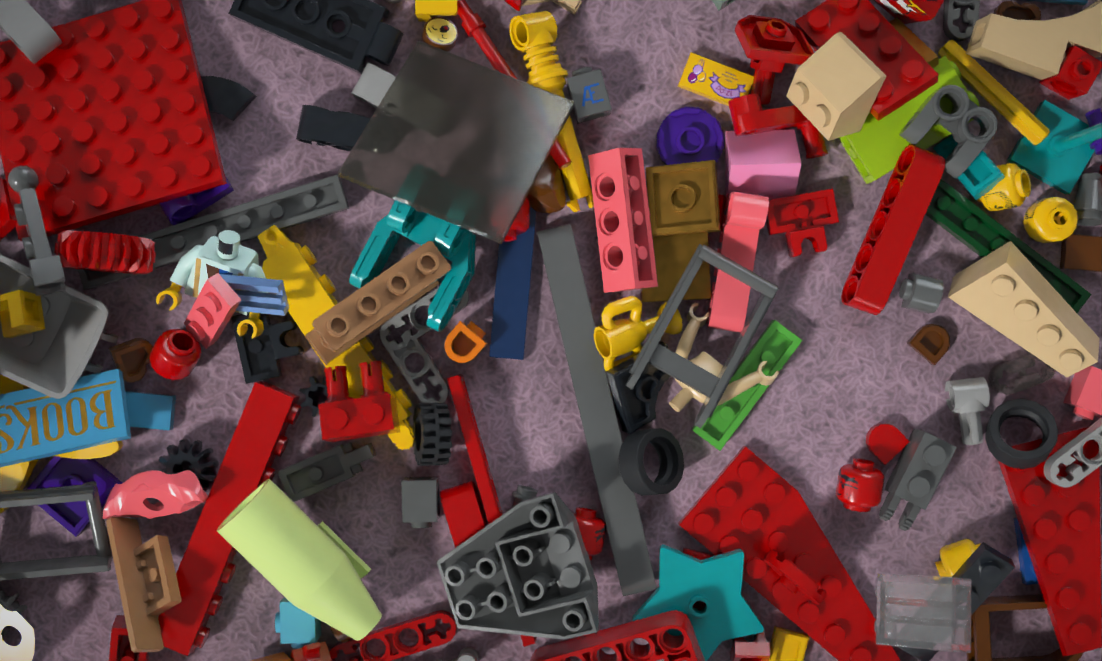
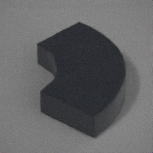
[201,76,257,121]

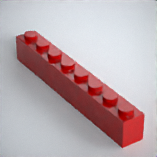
[158,381,302,656]

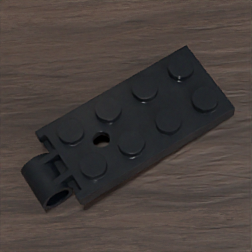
[228,0,404,74]

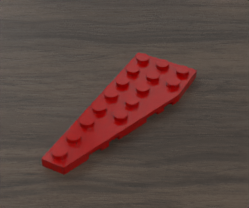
[678,446,901,661]

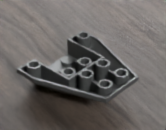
[436,492,599,640]

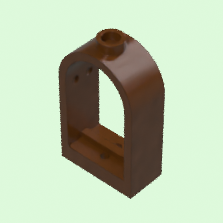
[965,594,1084,661]

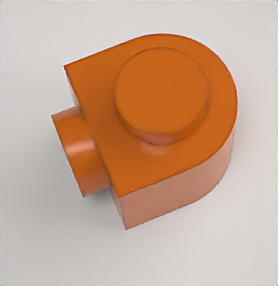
[445,321,488,363]

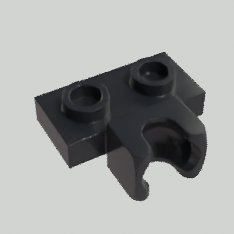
[231,312,304,384]

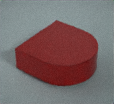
[866,423,910,465]

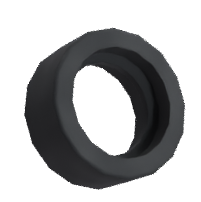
[985,398,1058,469]
[618,428,684,496]

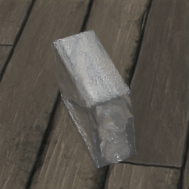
[874,573,971,653]

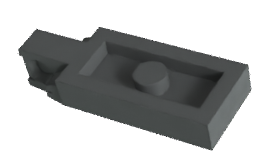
[277,442,377,502]

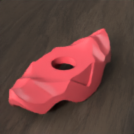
[102,470,208,519]

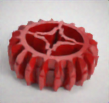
[54,230,156,274]

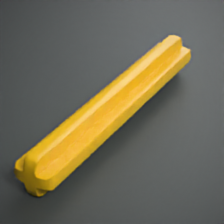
[938,40,1050,145]

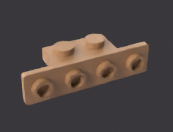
[106,516,182,652]

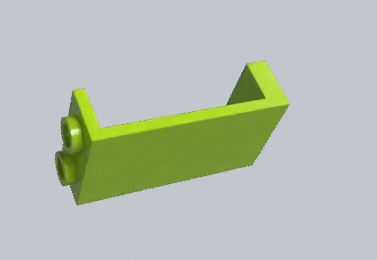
[838,55,979,184]

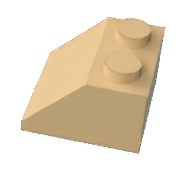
[786,32,886,141]

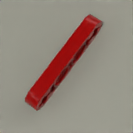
[329,610,457,661]

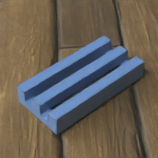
[220,274,289,316]

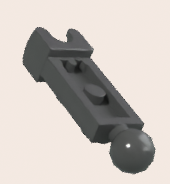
[8,165,66,296]

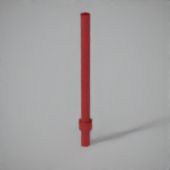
[458,0,572,170]

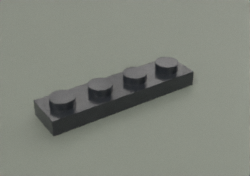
[896,542,1015,661]

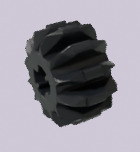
[158,439,219,492]

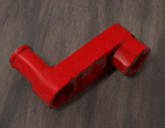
[728,94,828,159]

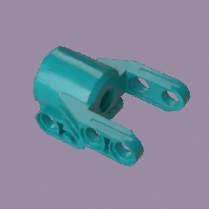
[349,165,487,332]

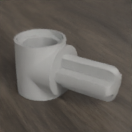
[945,377,990,445]

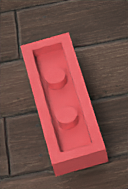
[184,273,242,349]

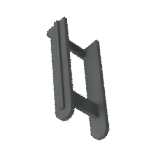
[625,244,779,428]
[0,481,112,580]

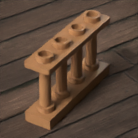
[305,241,451,365]

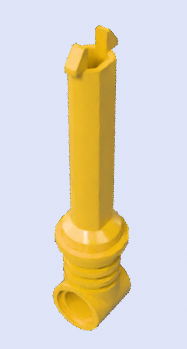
[509,11,594,212]

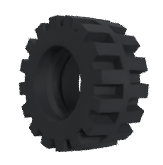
[413,403,452,466]

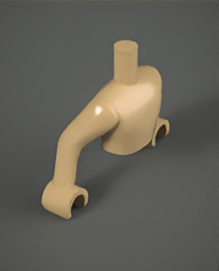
[669,303,779,412]

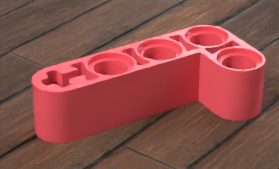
[706,191,769,333]

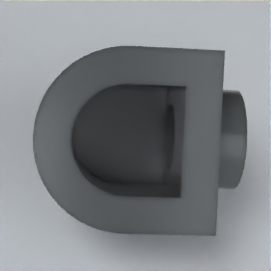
[899,273,944,314]

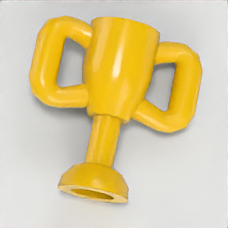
[593,296,683,371]

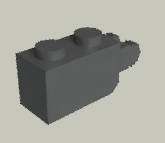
[879,429,957,531]

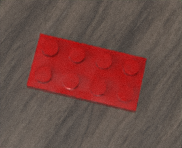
[795,0,939,121]

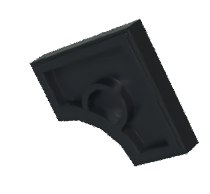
[606,341,671,434]

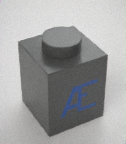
[567,67,612,124]

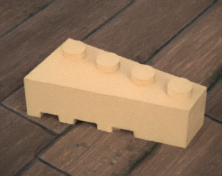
[948,241,1100,377]

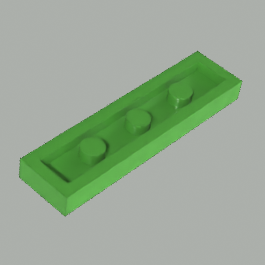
[691,320,802,451]

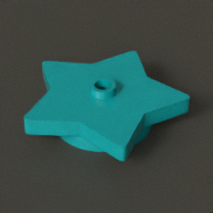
[632,544,764,661]

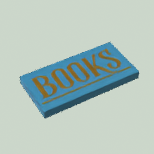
[0,369,131,467]

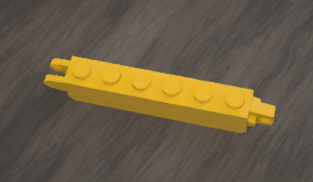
[258,225,415,450]

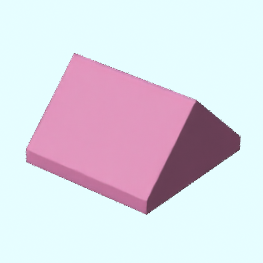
[725,129,802,199]

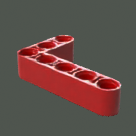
[530,610,705,661]

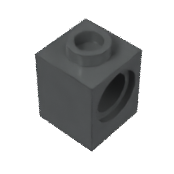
[401,476,440,528]

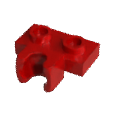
[766,188,839,258]

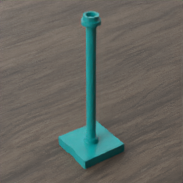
[1006,100,1102,195]

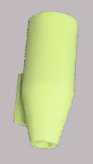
[217,479,382,641]

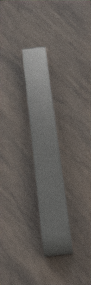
[537,224,657,597]

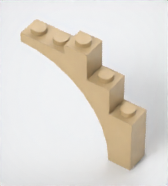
[966,0,1102,80]

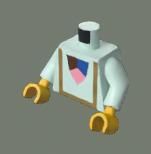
[156,230,269,339]

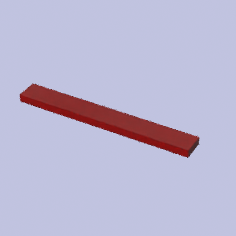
[447,374,537,647]

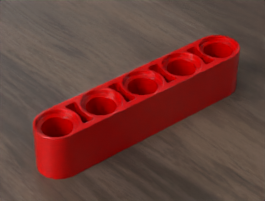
[841,144,946,315]

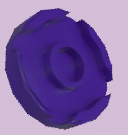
[656,107,724,165]

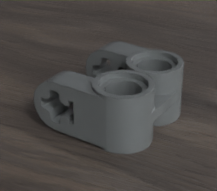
[899,85,998,179]

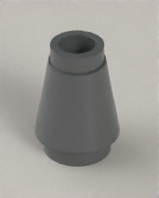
[1073,173,1102,226]

